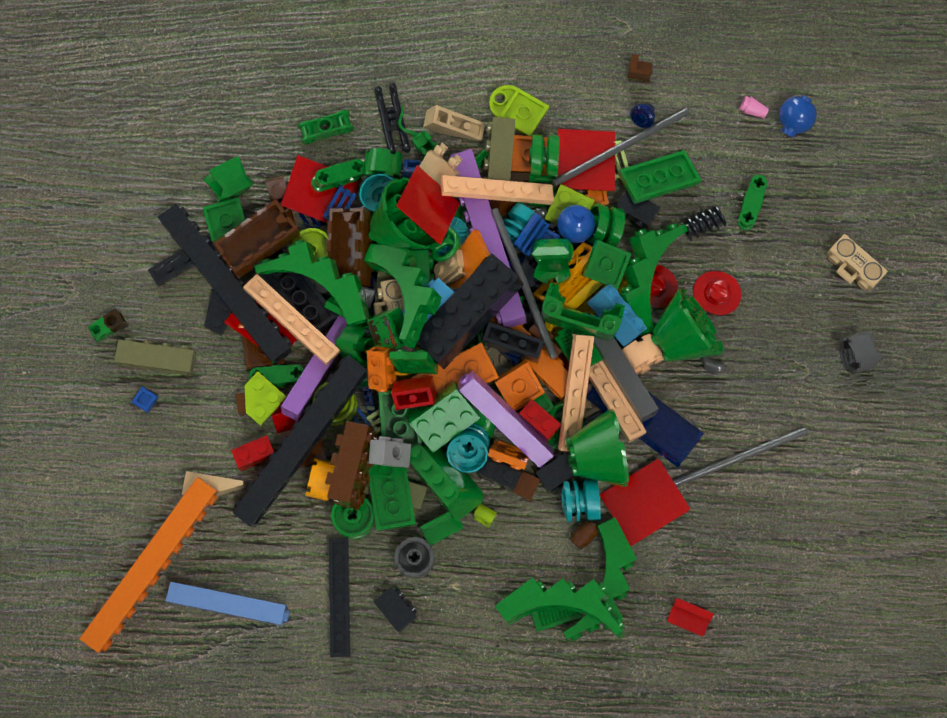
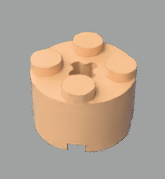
[622,334,664,375]

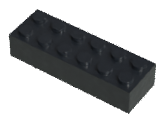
[252,247,338,334]
[416,253,524,369]

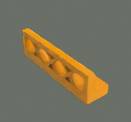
[533,242,593,304]

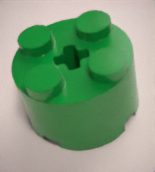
[363,148,403,179]
[336,324,376,364]

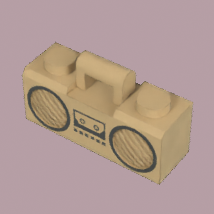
[826,234,888,292]
[373,279,405,315]

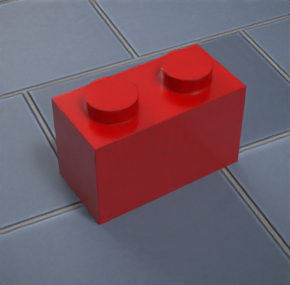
[391,376,437,410]
[519,399,561,442]
[231,435,275,472]

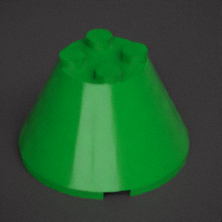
[369,178,437,249]
[651,288,724,362]
[565,409,629,487]

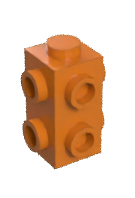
[367,346,396,392]

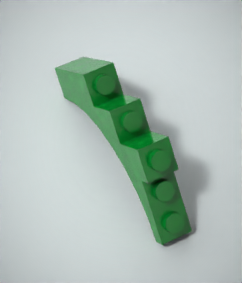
[619,222,688,337]
[254,240,370,326]
[364,244,442,349]
[563,517,637,642]
[495,577,626,639]

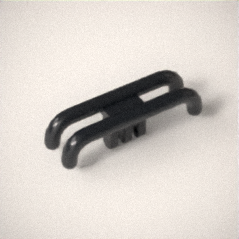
[375,83,411,154]

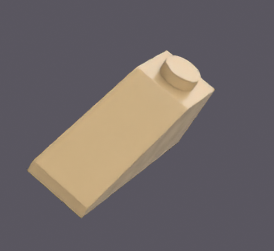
[423,105,485,141]
[182,471,246,496]

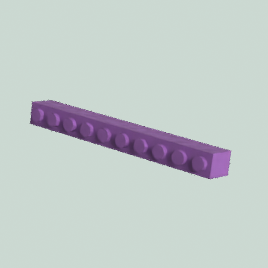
[450,149,527,328]

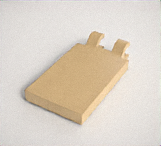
[419,143,462,186]

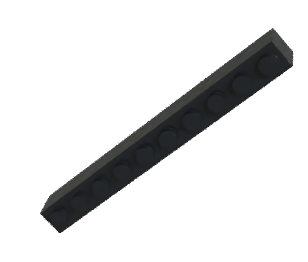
[158,204,292,365]
[233,355,368,527]

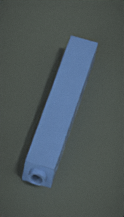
[166,582,290,626]

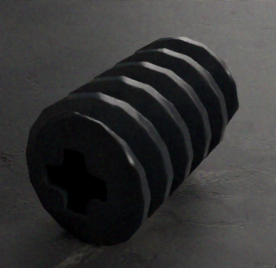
[684,205,726,241]

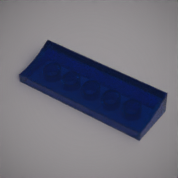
[586,386,704,467]

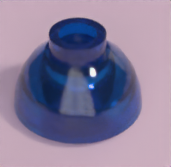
[630,104,655,129]

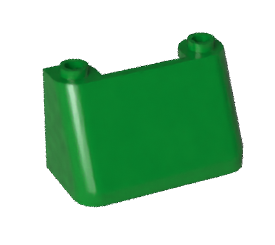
[541,283,625,341]

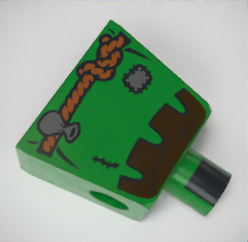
[365,307,405,349]

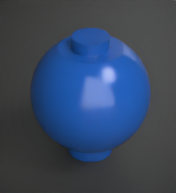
[779,95,817,138]
[557,205,595,243]

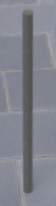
[552,108,690,187]
[491,208,558,359]
[673,427,807,487]

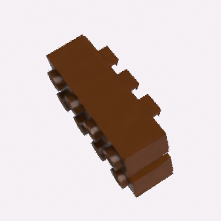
[213,199,300,279]
[326,208,374,287]
[325,421,379,510]

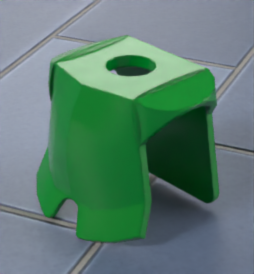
[203,157,253,202]
[532,238,573,284]

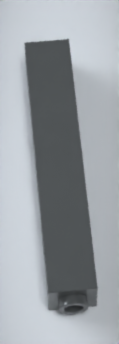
[591,314,659,423]

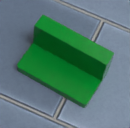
[420,512,464,546]

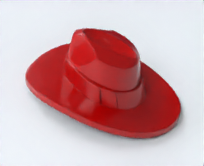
[650,264,678,308]
[693,271,741,315]

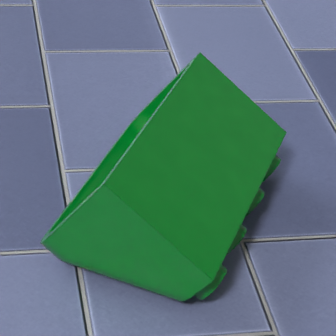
[410,445,484,522]

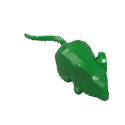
[398,105,438,159]

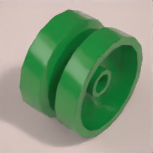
[529,134,559,177]
[586,203,625,247]
[331,498,375,540]

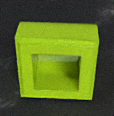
[473,504,497,528]

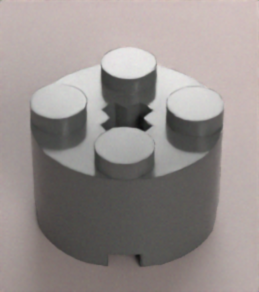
[838,331,881,375]
[394,537,435,579]

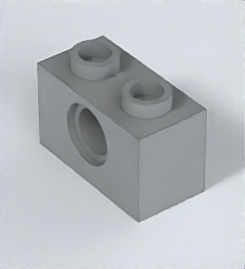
[368,436,411,468]

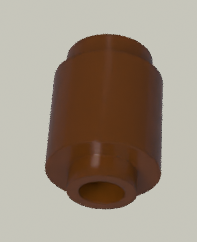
[570,521,598,550]

